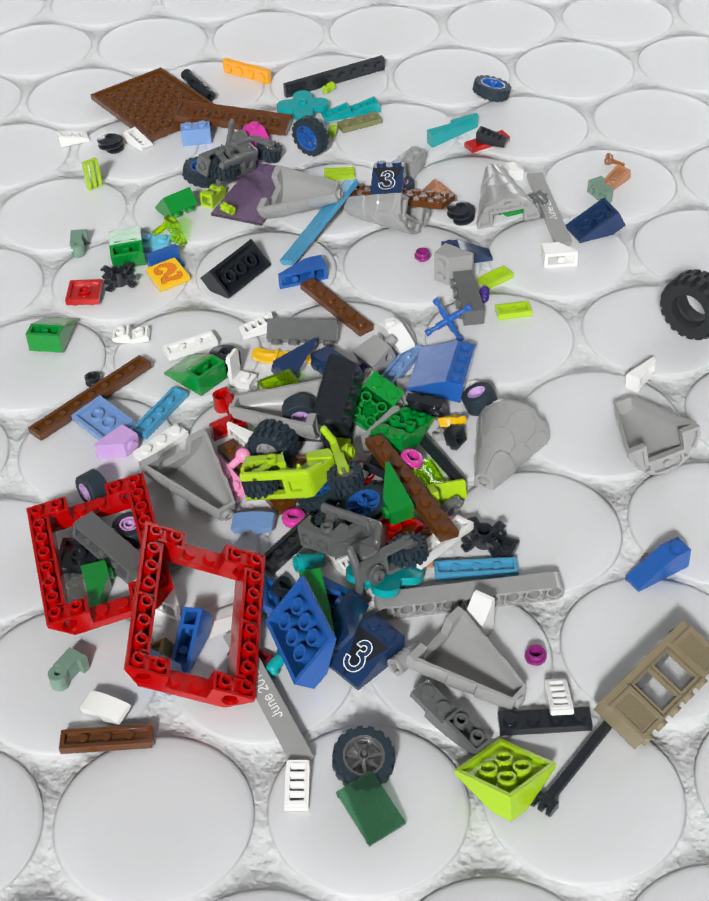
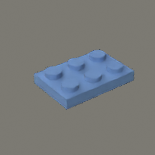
[71,395,135,440]

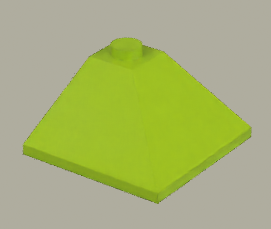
[454,738,556,822]

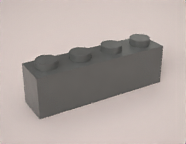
[450,270,485,326]
[266,318,339,346]
[72,511,140,584]

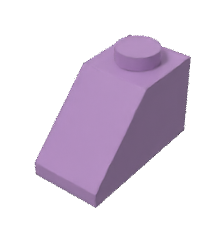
[94,424,140,460]

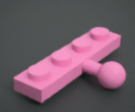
[213,448,251,504]

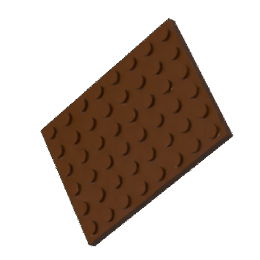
[90,67,214,142]

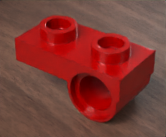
[212,387,234,415]
[209,414,248,441]

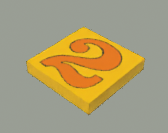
[146,257,190,292]

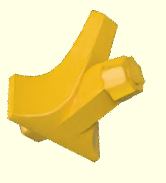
[437,413,467,436]

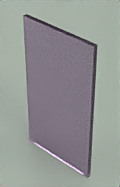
[211,162,304,226]

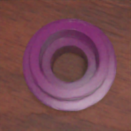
[414,247,431,262]
[524,644,547,666]

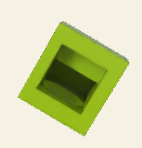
[200,183,226,209]

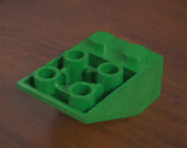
[108,226,146,267]
[25,317,78,353]
[164,354,227,396]
[353,371,405,431]
[370,407,434,452]

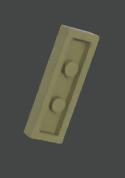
[337,112,382,133]

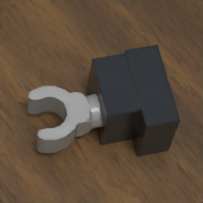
[432,424,467,451]

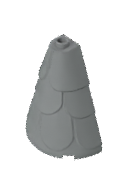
[476,164,540,229]
[257,165,343,219]
[344,193,431,234]
[229,379,323,440]
[613,395,700,475]
[474,399,550,490]
[139,428,236,521]
[406,606,527,710]

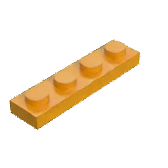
[223,58,272,84]

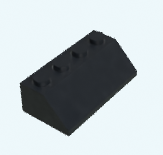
[200,239,271,299]
[312,353,365,436]

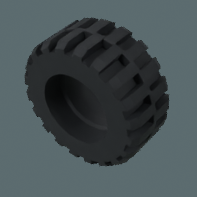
[660,269,709,340]

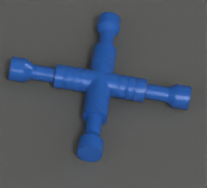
[424,298,472,341]

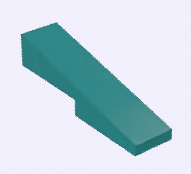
[321,96,381,122]
[427,113,478,148]

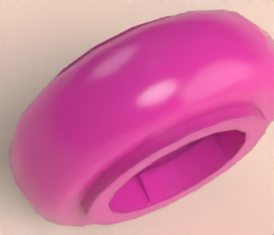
[400,449,423,470]
[282,508,306,528]

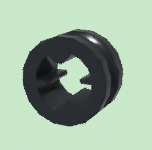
[84,371,101,387]

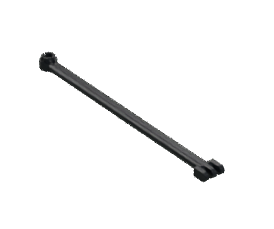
[530,629,673,817]

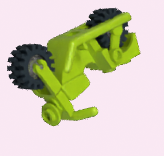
[240,426,365,501]

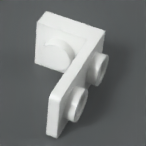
[226,348,257,391]

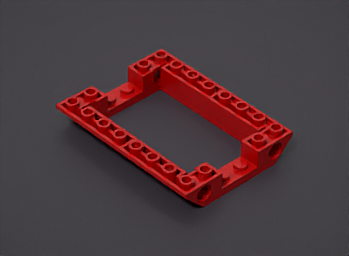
[26,472,174,635]
[124,521,265,708]

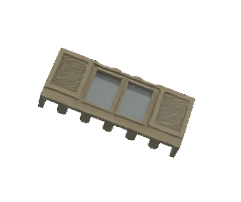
[594,620,709,750]

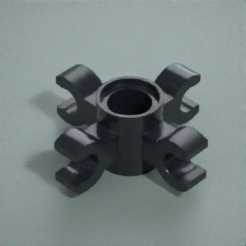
[100,261,137,292]
[461,515,507,558]

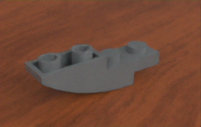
[410,679,493,755]

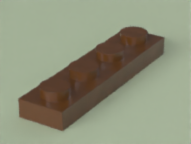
[59,724,154,754]

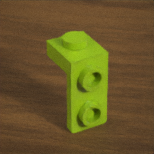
[426,479,467,506]

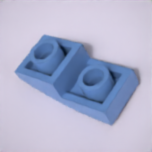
[231,511,276,535]

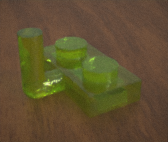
[152,214,188,247]
[411,459,446,485]

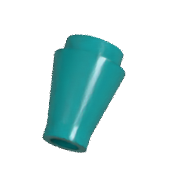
[292,553,325,573]

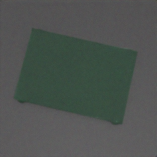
[336,771,406,847]

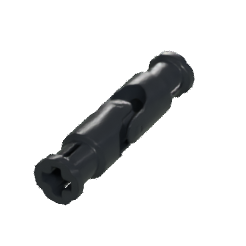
[181,69,216,102]

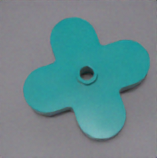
[277,90,329,121]
[346,556,424,598]

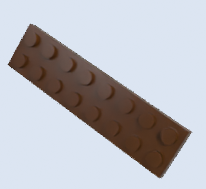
[173,99,292,136]
[349,183,455,209]

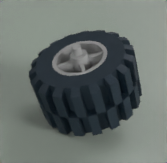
[247,419,300,467]

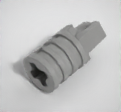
[387,640,421,676]

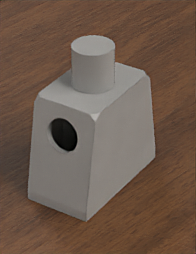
[352,334,397,375]

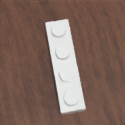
[416,515,474,570]

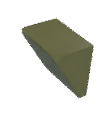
[151,637,174,658]

